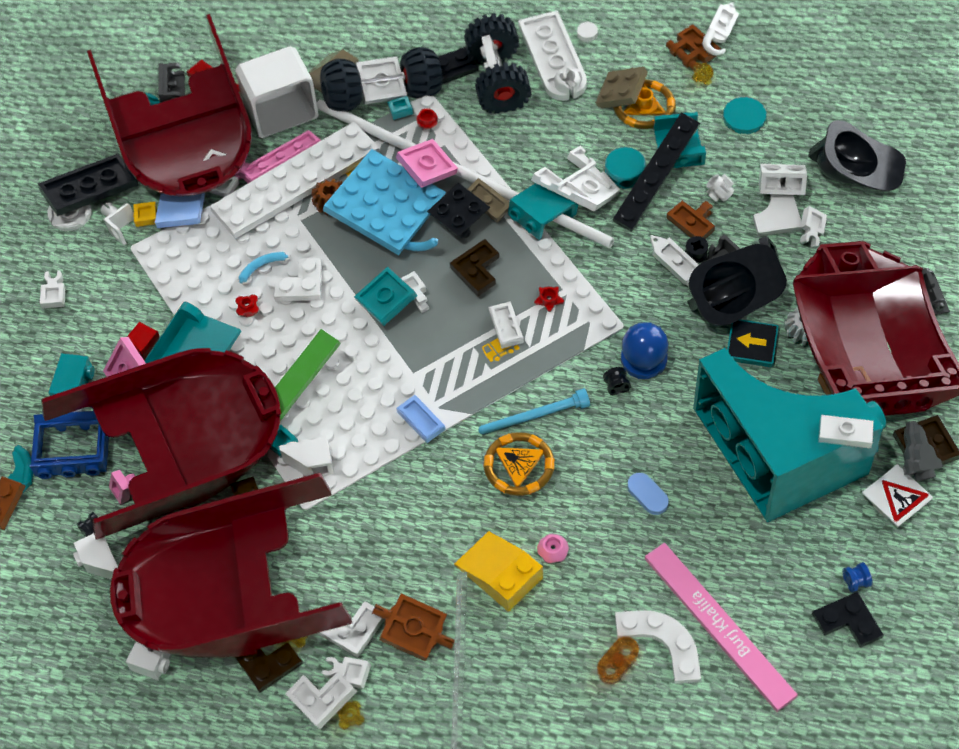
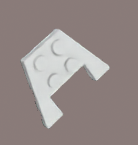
[531,146,620,211]

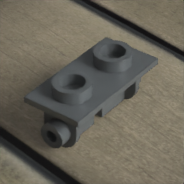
[922,268,950,315]

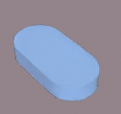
[627,473,669,515]

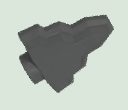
[903,421,943,482]

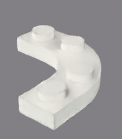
[615,610,701,684]

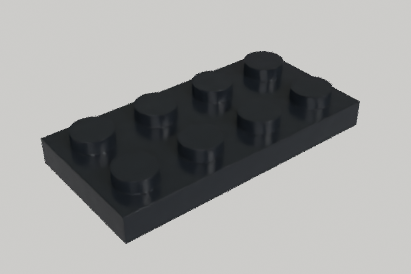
[38,154,138,217]

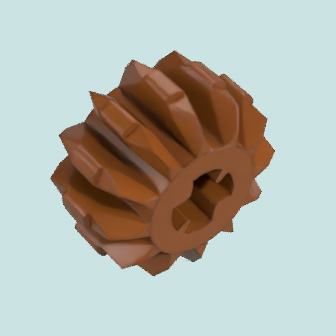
[312,178,343,216]

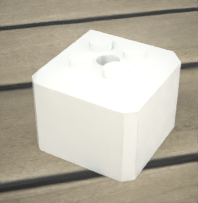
[235,46,319,138]

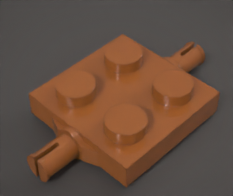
[372,593,455,662]

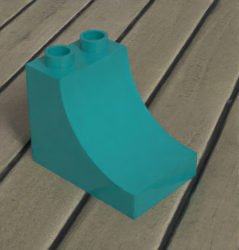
[693,348,886,523]

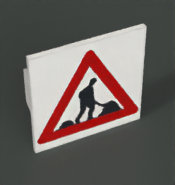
[862,464,933,527]

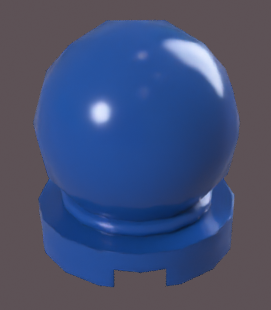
[621,322,669,379]

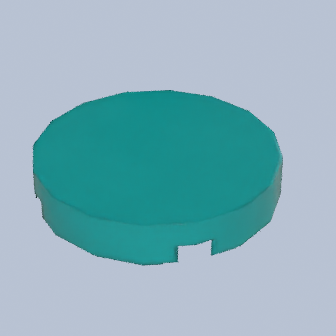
[723,97,766,134]

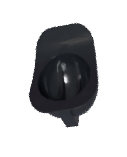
[808,120,906,191]
[687,244,787,326]

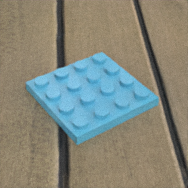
[323,149,446,255]

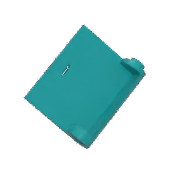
[144,301,242,363]

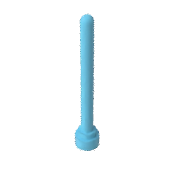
[478,388,590,435]

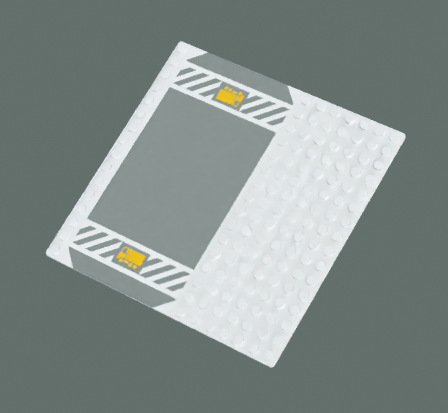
[131,96,623,510]

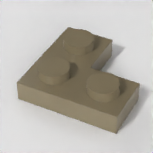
[468,178,510,223]

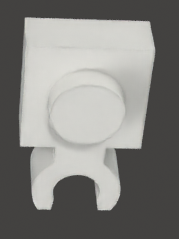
[800,206,827,249]
[40,270,66,309]
[322,657,371,689]

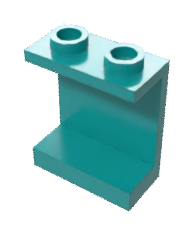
[654,112,706,168]
[508,183,579,240]

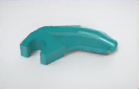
[8,445,33,494]

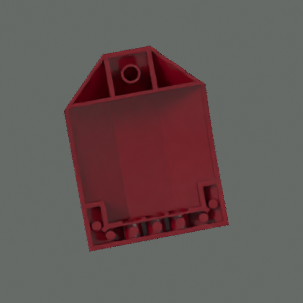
[793,241,959,416]

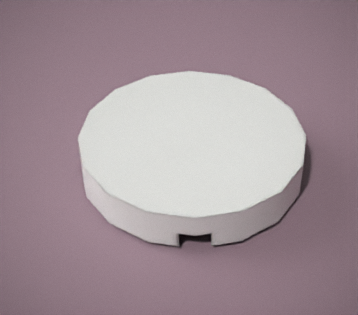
[47,204,92,231]

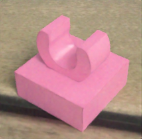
[109,470,135,505]

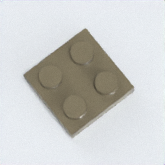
[595,66,648,108]

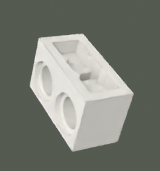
[759,164,807,195]

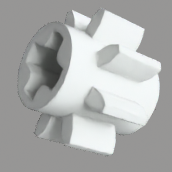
[706,174,734,202]

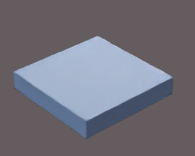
[155,193,205,228]

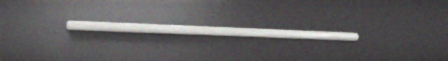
[317,99,614,248]

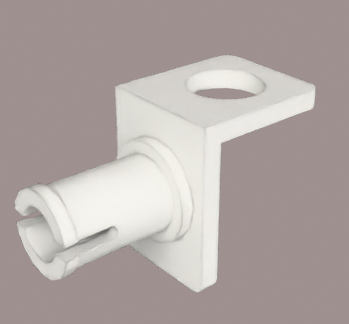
[101,202,134,246]

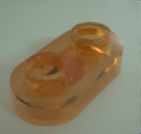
[597,637,639,684]

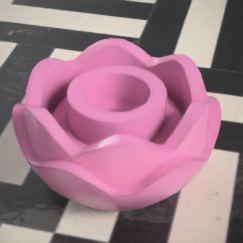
[537,534,569,563]

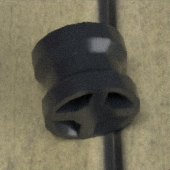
[685,236,709,264]
[603,367,631,396]
[76,512,98,537]

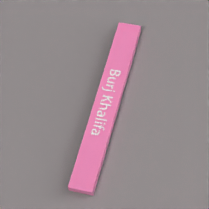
[645,543,798,712]

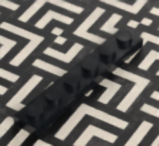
[613,112,700,232]

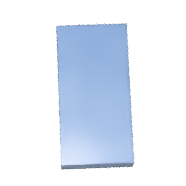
[396,395,446,443]

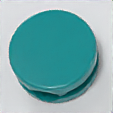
[605,147,646,189]

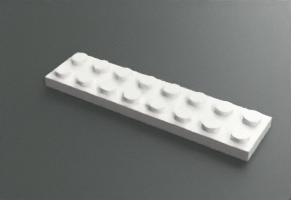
[210,122,380,239]

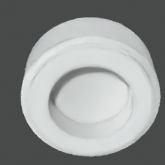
[577,22,598,42]

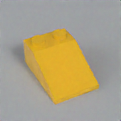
[454,531,543,612]

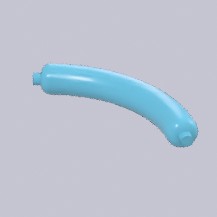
[404,238,438,251]
[238,252,288,284]

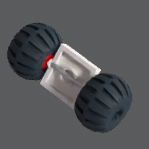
[320,47,442,112]

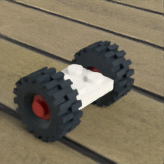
[464,13,531,114]

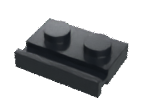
[438,46,479,84]

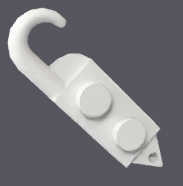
[702,3,739,56]
[650,235,699,287]

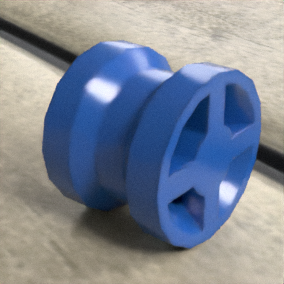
[842,562,872,592]

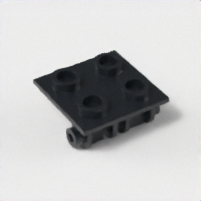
[427,183,490,238]

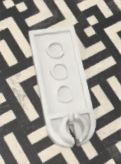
[518,11,587,101]

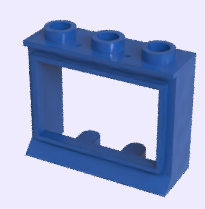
[30,411,109,479]

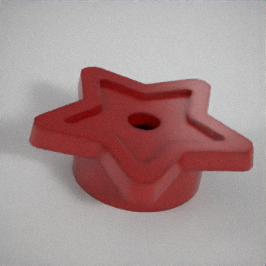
[534,286,564,312]

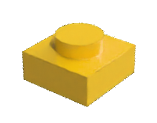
[133,201,157,227]

